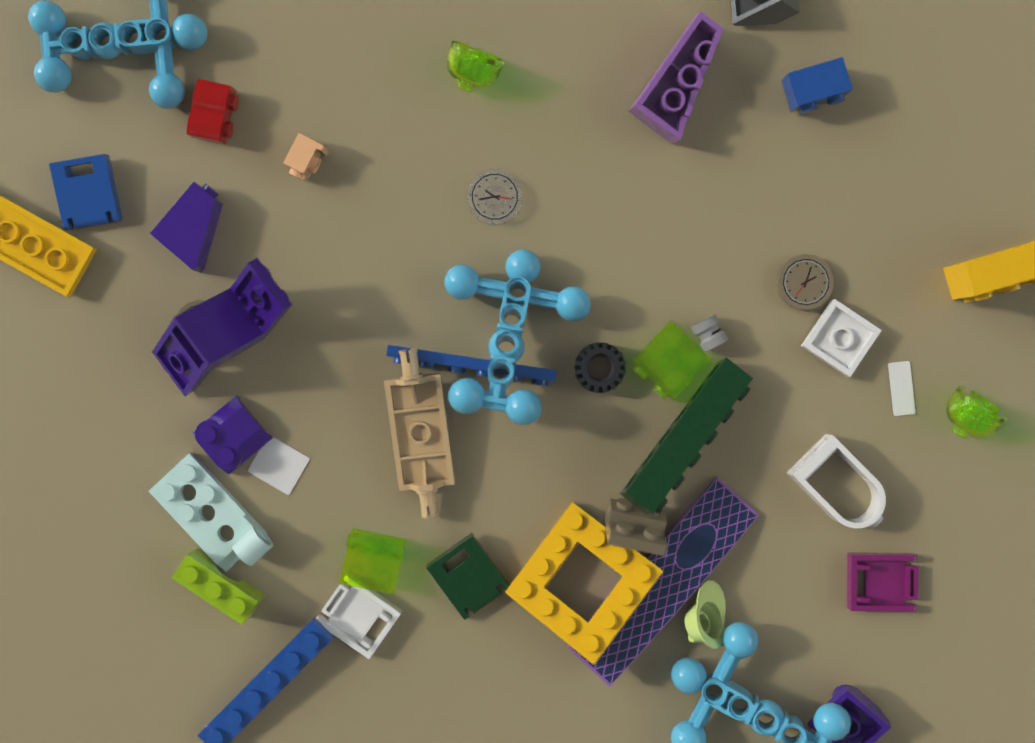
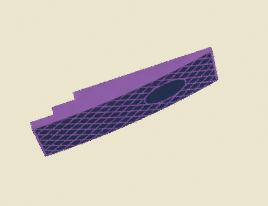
[567,477,759,687]

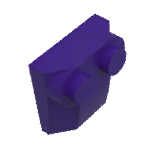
[193,396,273,475]
[807,685,891,743]

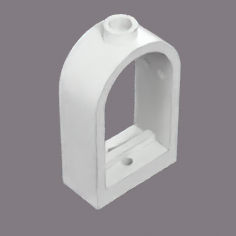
[787,434,886,529]

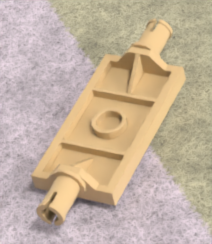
[384,348,455,518]

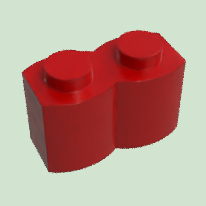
[186,79,239,145]

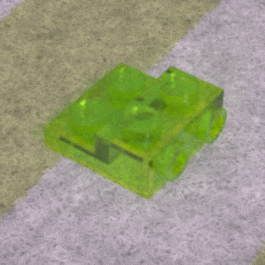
[631,321,711,400]

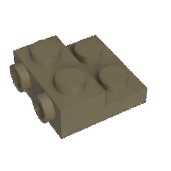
[604,498,667,556]

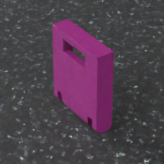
[847,553,918,612]

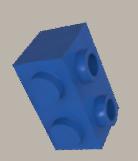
[781,57,853,114]

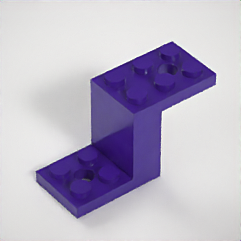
[152,258,292,396]

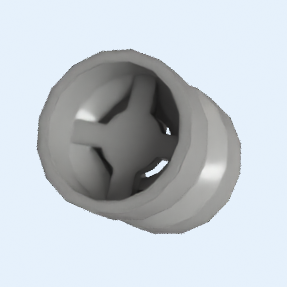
[690,314,729,352]

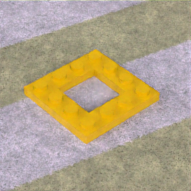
[505,502,664,665]

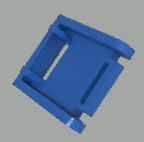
[49,154,123,231]

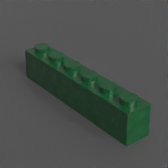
[620,357,753,515]

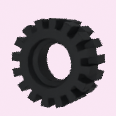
[574,342,626,393]

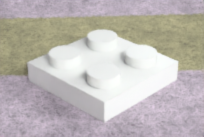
[801,299,882,377]

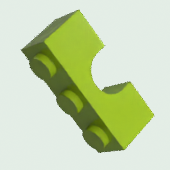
[171,549,266,625]

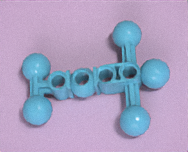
[28,0,208,109]
[444,249,591,425]
[671,622,851,743]

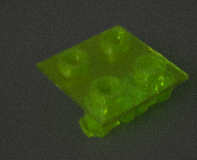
[339,528,407,595]

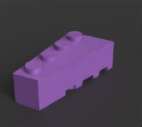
[628,11,724,144]

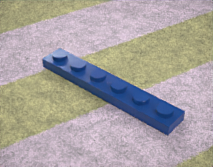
[386,345,557,386]
[197,617,334,743]

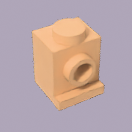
[283,133,329,181]

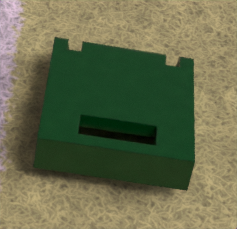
[426,533,510,620]

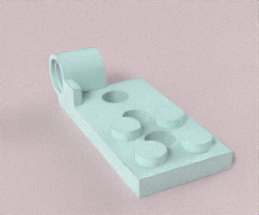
[149,452,273,572]

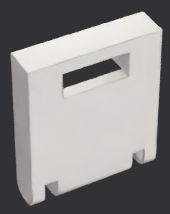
[316,574,402,659]

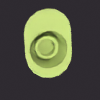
[684,580,726,649]

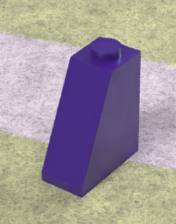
[150,182,223,273]

